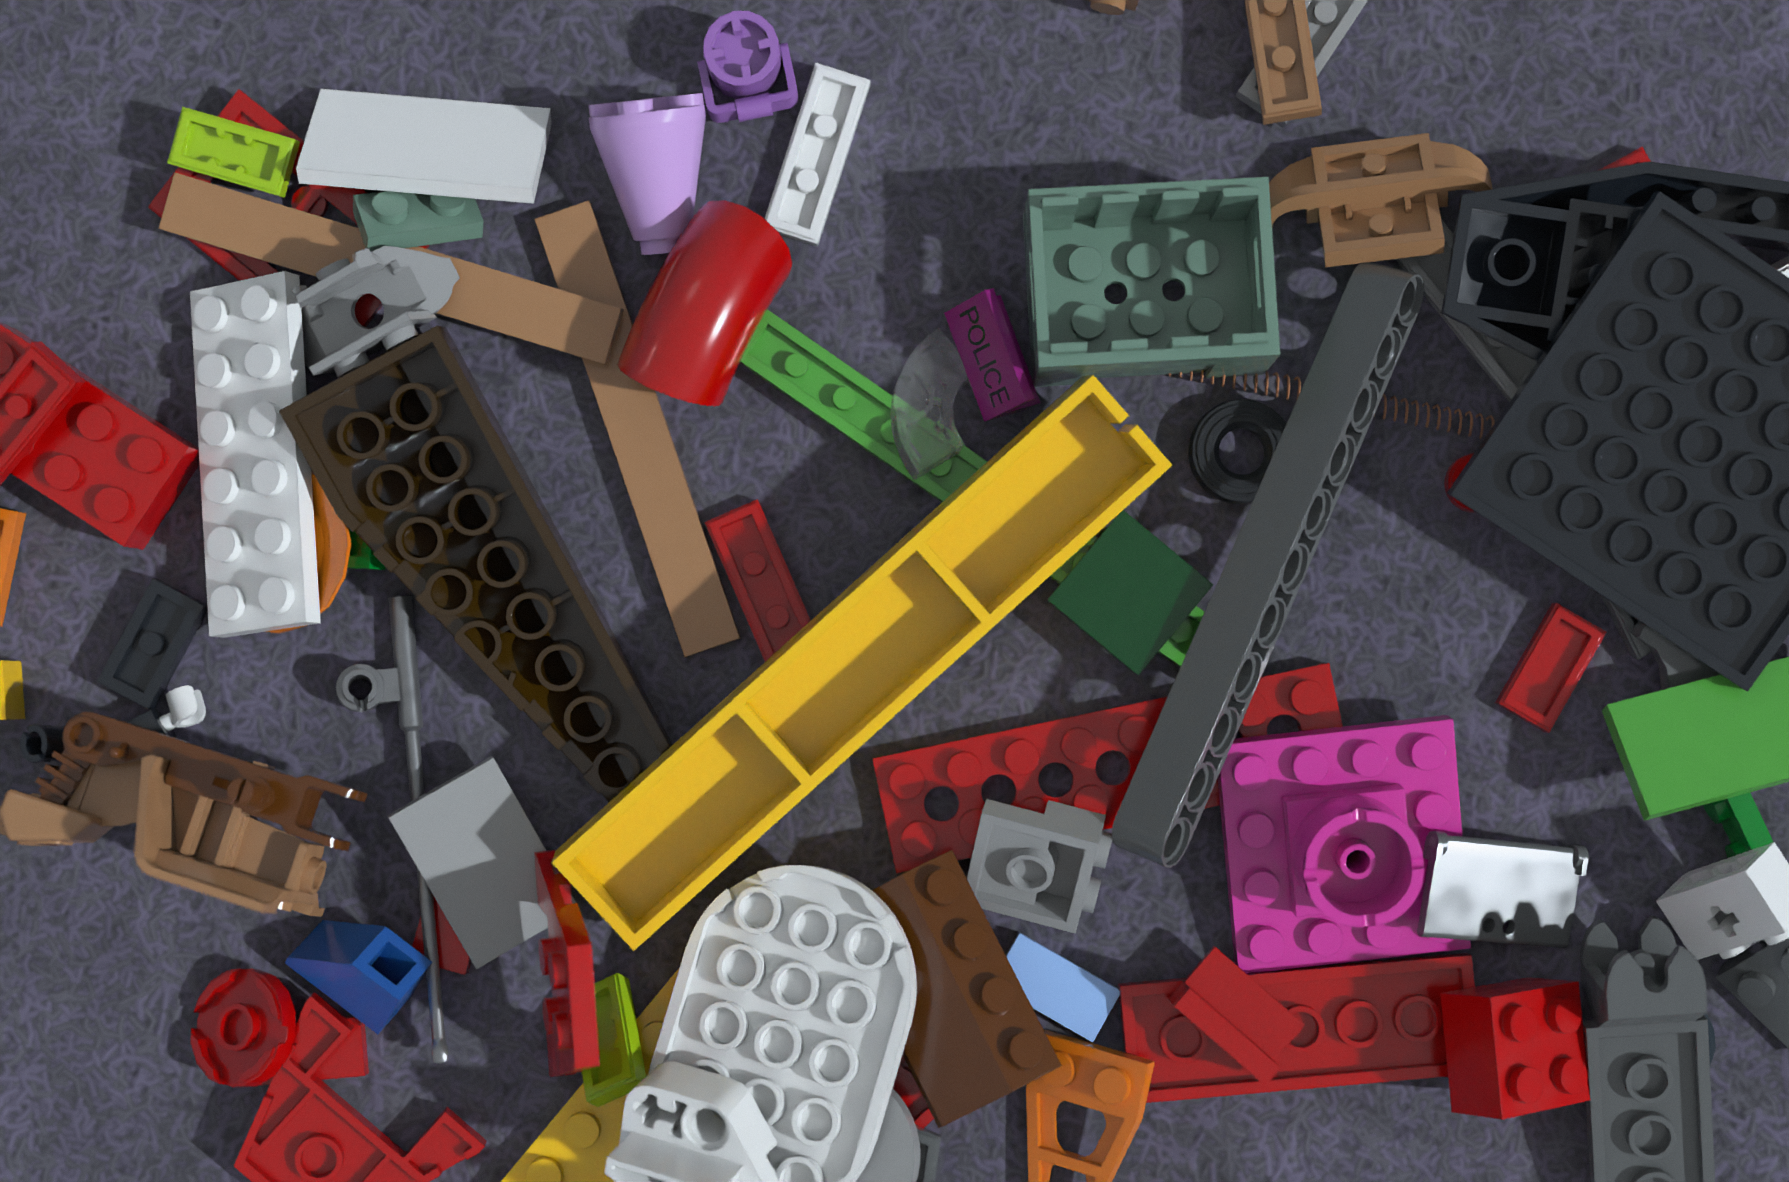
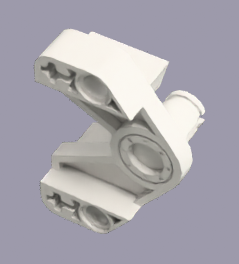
[605,1061,780,1182]

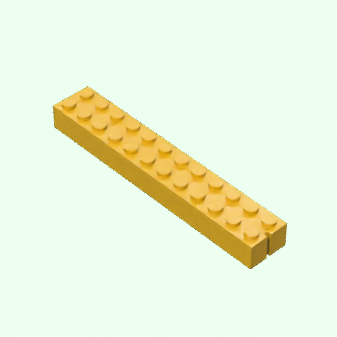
[552,375,1172,951]

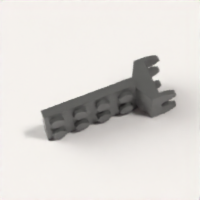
[1580,915,1715,1182]

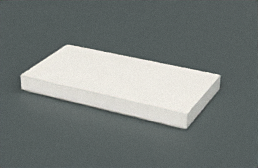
[296,89,551,204]

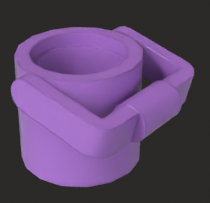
[697,11,799,123]

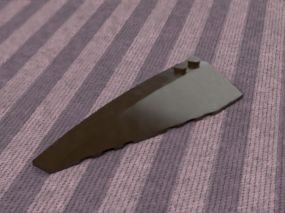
[279,326,673,802]

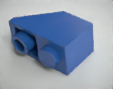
[285,920,432,1034]

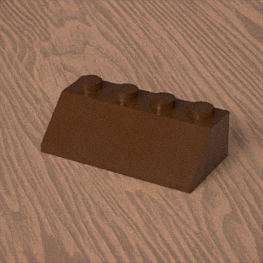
[872,850,1062,1128]

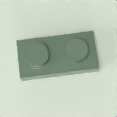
[353,191,484,251]

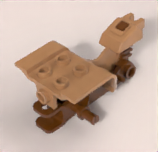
[0,712,368,917]

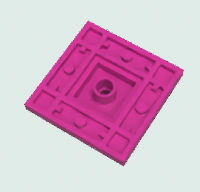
[1218,715,1471,974]

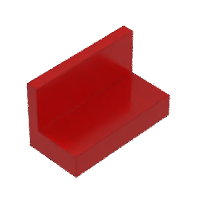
[1168,946,1305,1086]

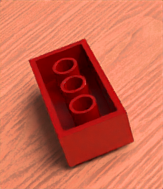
[0,322,200,550]

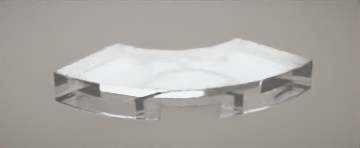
[891,328,969,480]

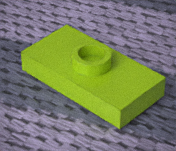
[167,106,300,198]
[582,973,646,1107]

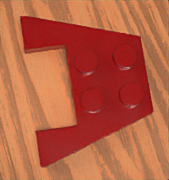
[534,850,600,1078]
[234,992,487,1182]

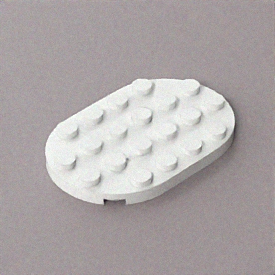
[649,865,917,1182]

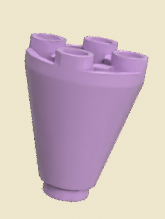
[589,93,706,255]

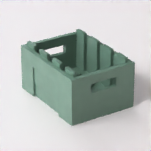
[1023,177,1280,387]

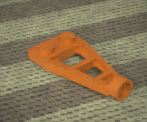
[1026,1030,1155,1182]

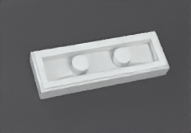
[765,63,871,247]

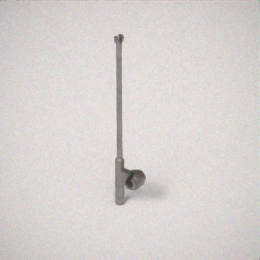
[336,596,448,1063]

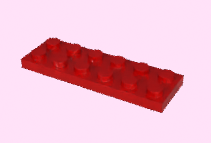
[1118,953,1475,1103]

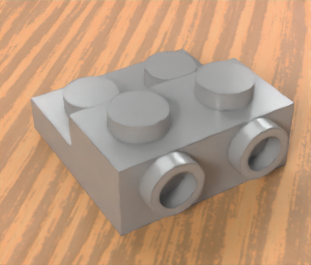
[967,799,1112,934]

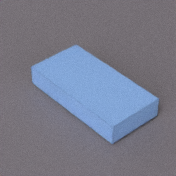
[1006,932,1120,1042]

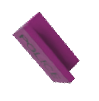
[944,288,1041,422]

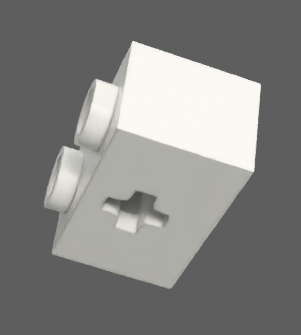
[1656,842,1789,960]

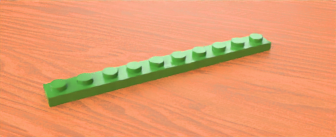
[740,309,1204,668]

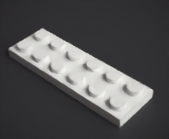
[190,271,321,638]

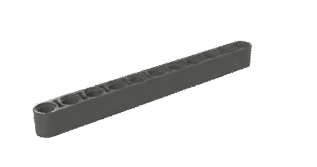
[1111,262,1424,868]

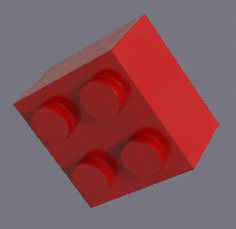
[1440,978,1590,1120]

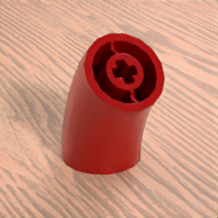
[617,200,793,406]

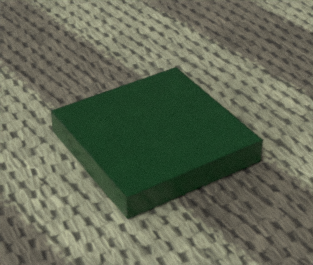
[1046,510,1213,676]

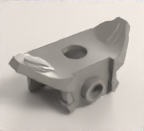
[292,246,460,378]

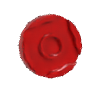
[190,968,296,1088]

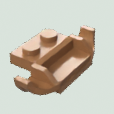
[1269,133,1493,268]

